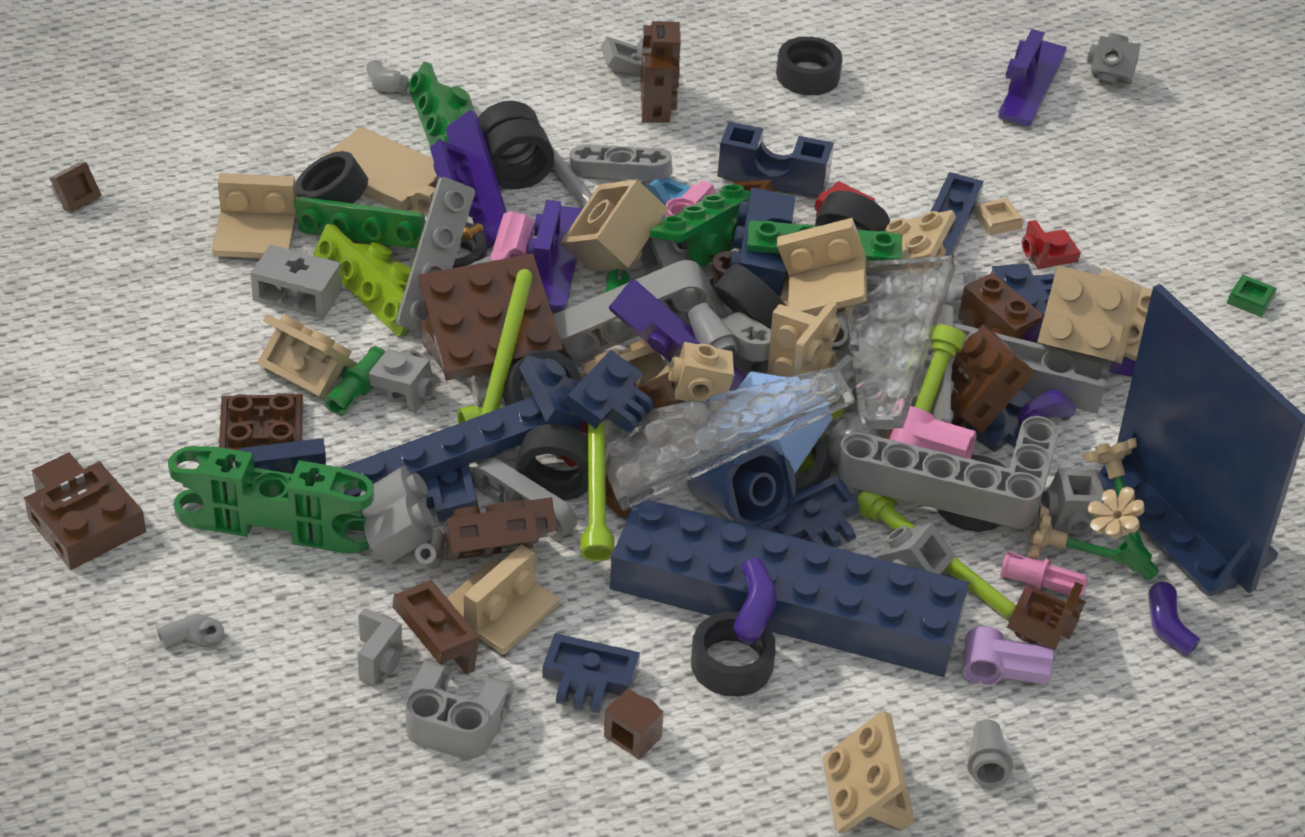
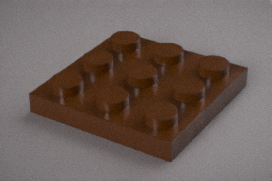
[418,253,563,381]

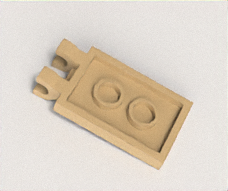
[324,127,439,217]

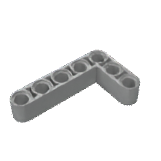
[553,260,729,363]
[837,416,1058,529]

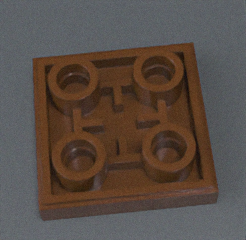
[219,393,303,462]

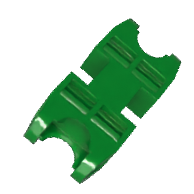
[168,446,374,553]

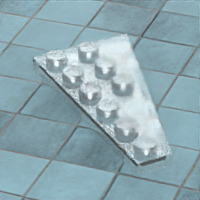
[846,256,956,430]
[605,366,855,511]

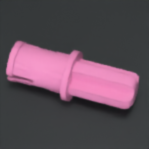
[1000,551,1088,598]

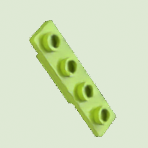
[313,224,411,336]

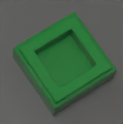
[1227,275,1277,317]

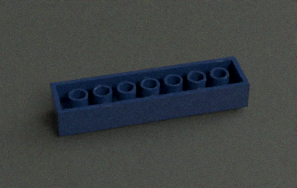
[610,497,969,678]

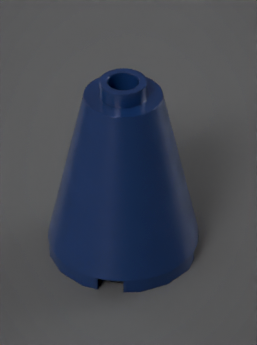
[686,446,796,530]

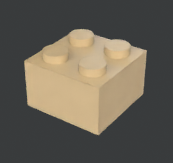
[560,179,668,271]
[1038,266,1142,364]

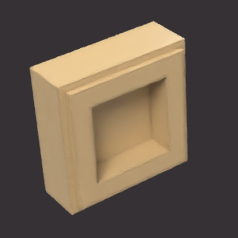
[974,198,1024,235]

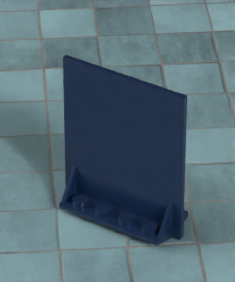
[1098,283,1305,596]

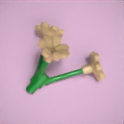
[1027,438,1159,581]

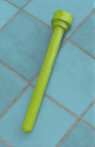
[481,269,533,457]
[889,324,966,508]
[580,421,615,562]
[857,491,1016,620]

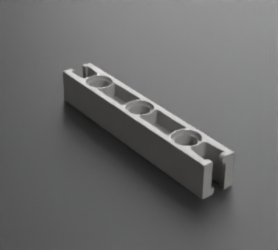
[852,301,1111,414]

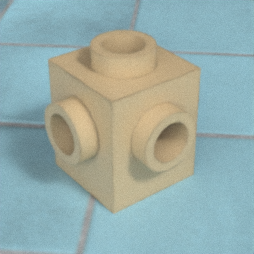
[668,342,734,408]

